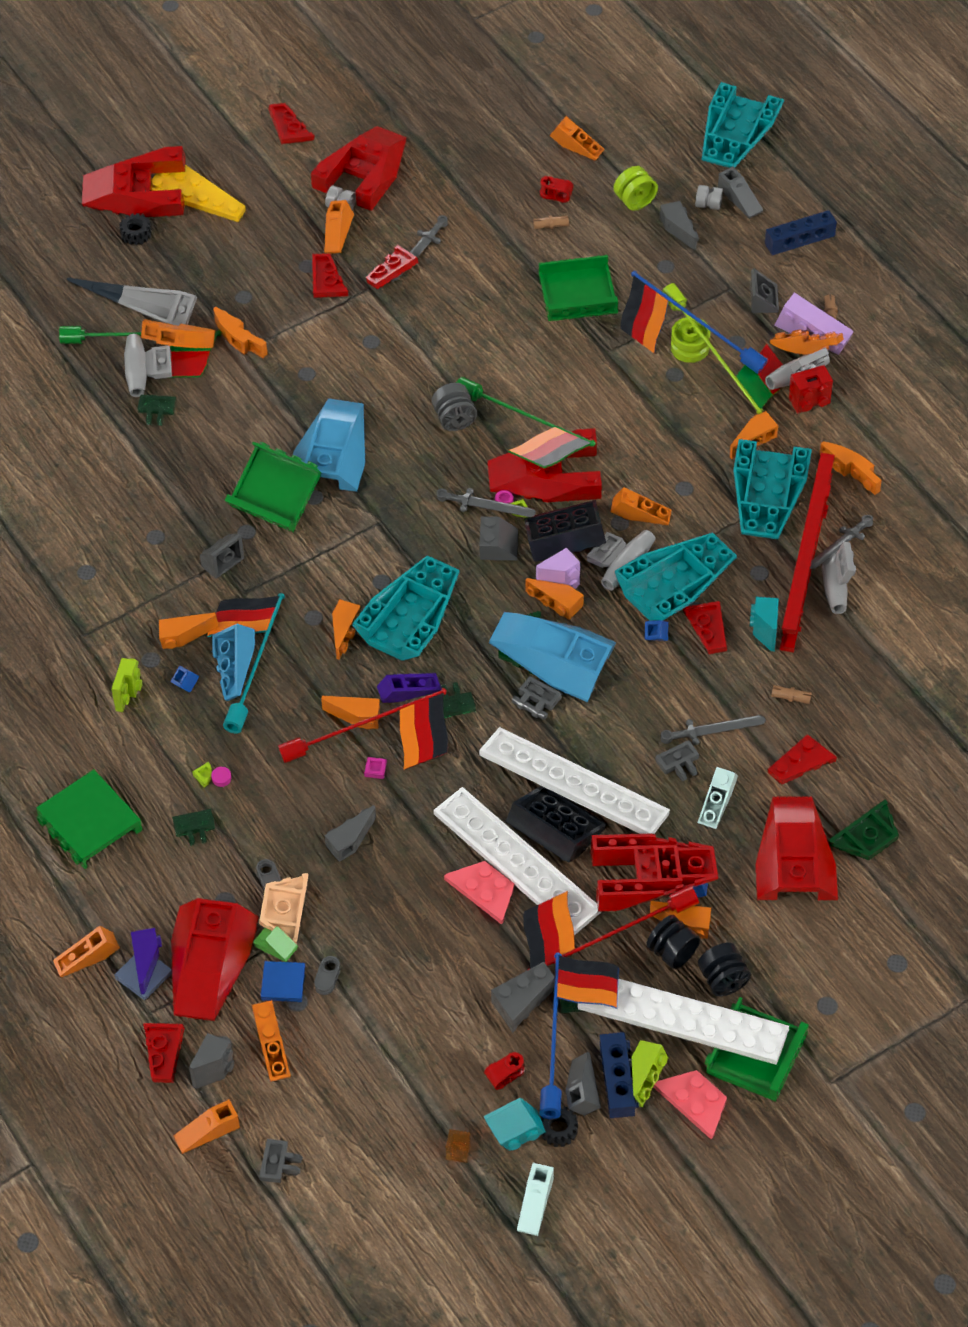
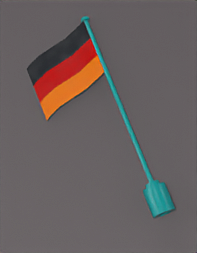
[207,593,285,734]

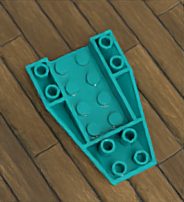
[702,82,784,168]
[733,439,812,539]
[615,533,737,621]
[353,555,460,661]

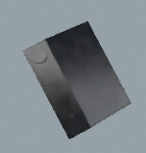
[524,500,606,562]
[506,786,607,863]

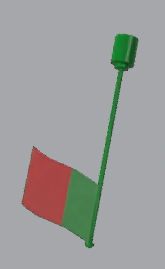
[59,326,222,378]

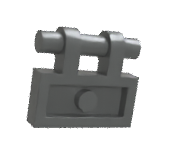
[512,676,562,720]

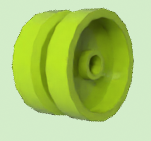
[613,166,658,211]
[671,317,710,363]

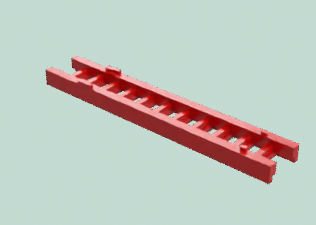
[780,453,835,653]

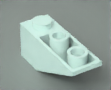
[698,767,738,829]
[517,1163,554,1236]

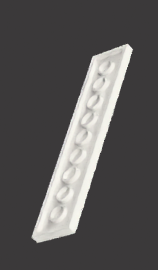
[479,727,670,834]
[434,787,602,935]
[578,979,789,1065]

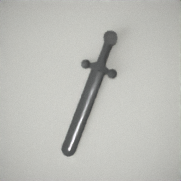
[391,215,448,281]
[436,488,536,517]
[810,515,873,569]
[660,715,766,745]

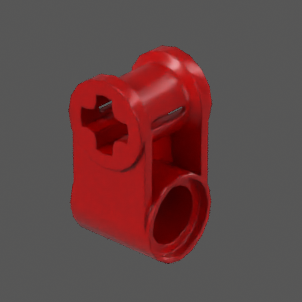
[540,176,574,203]
[484,1052,524,1090]

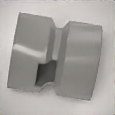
[325,185,356,210]
[695,185,723,210]

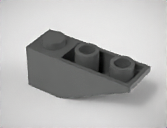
[718,166,763,219]
[660,201,699,250]
[325,805,376,862]
[565,1052,601,1116]

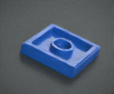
[261,961,306,1002]

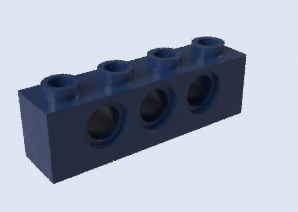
[765,210,837,255]
[599,1032,639,1118]

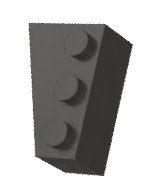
[491,962,555,1033]

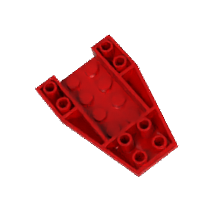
[755,796,838,900]
[171,898,259,1021]

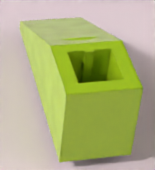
[632,1040,668,1107]

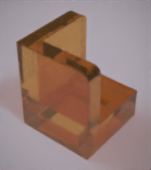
[446,1129,471,1163]

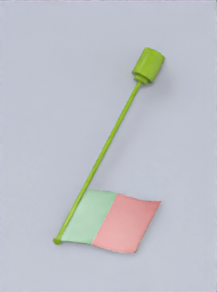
[662,283,783,414]

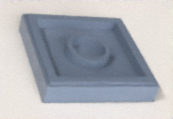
[114,956,172,1001]

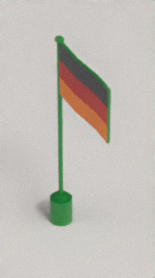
[456,377,596,468]

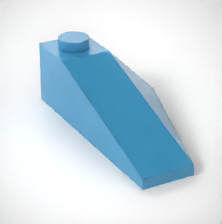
[212,624,255,701]

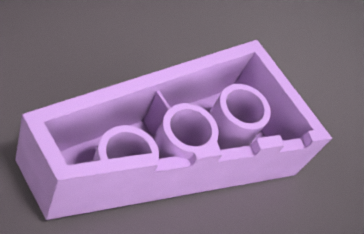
[774,293,854,355]

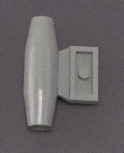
[124,334,172,397]
[765,348,830,390]
[587,530,655,590]
[822,541,856,614]

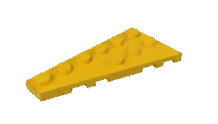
[151,165,246,222]

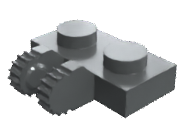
[655,740,699,781]
[259,1139,303,1183]

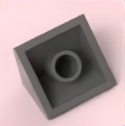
[750,268,779,313]

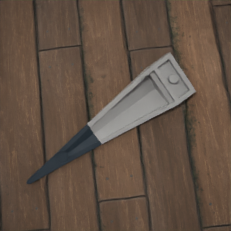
[66,278,197,326]

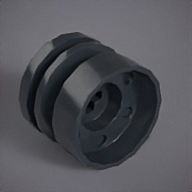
[646,915,701,970]
[698,942,751,997]

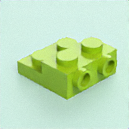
[111,658,142,712]

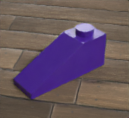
[377,673,441,703]
[131,928,162,994]

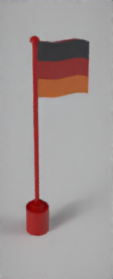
[278,688,448,770]
[523,885,699,970]

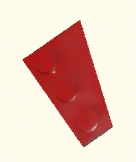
[268,103,315,144]
[366,245,419,289]
[312,253,349,298]
[683,601,727,654]
[768,734,837,784]
[143,1023,185,1083]

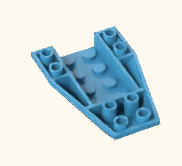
[293,398,365,492]
[489,612,616,702]

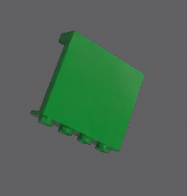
[539,255,618,322]
[224,441,322,532]
[36,769,143,869]
[705,997,809,1102]

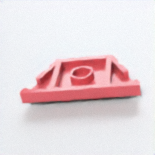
[444,861,515,924]
[653,1070,727,1140]

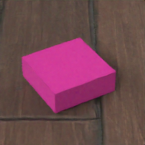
[364,757,387,779]

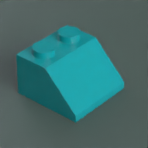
[750,597,779,652]
[484,1097,545,1151]

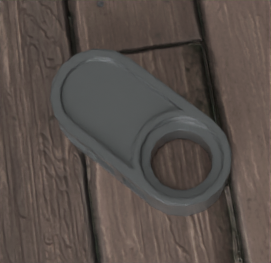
[256,859,282,892]
[314,956,340,995]

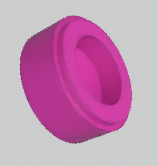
[495,490,513,504]
[211,767,231,787]

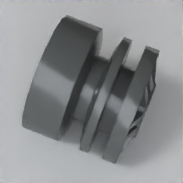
[432,383,477,431]

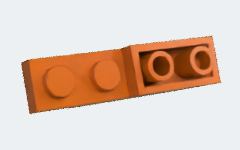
[213,307,268,358]
[141,319,215,348]
[769,329,844,355]
[820,441,882,495]
[252,1000,291,1082]

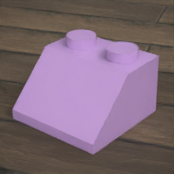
[536,548,580,589]

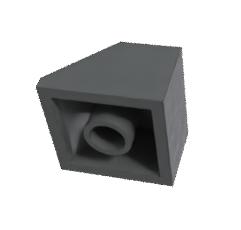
[480,517,518,560]
[200,533,244,579]
[189,1033,235,1089]

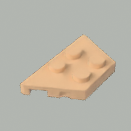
[259,873,309,944]

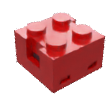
[789,365,833,414]

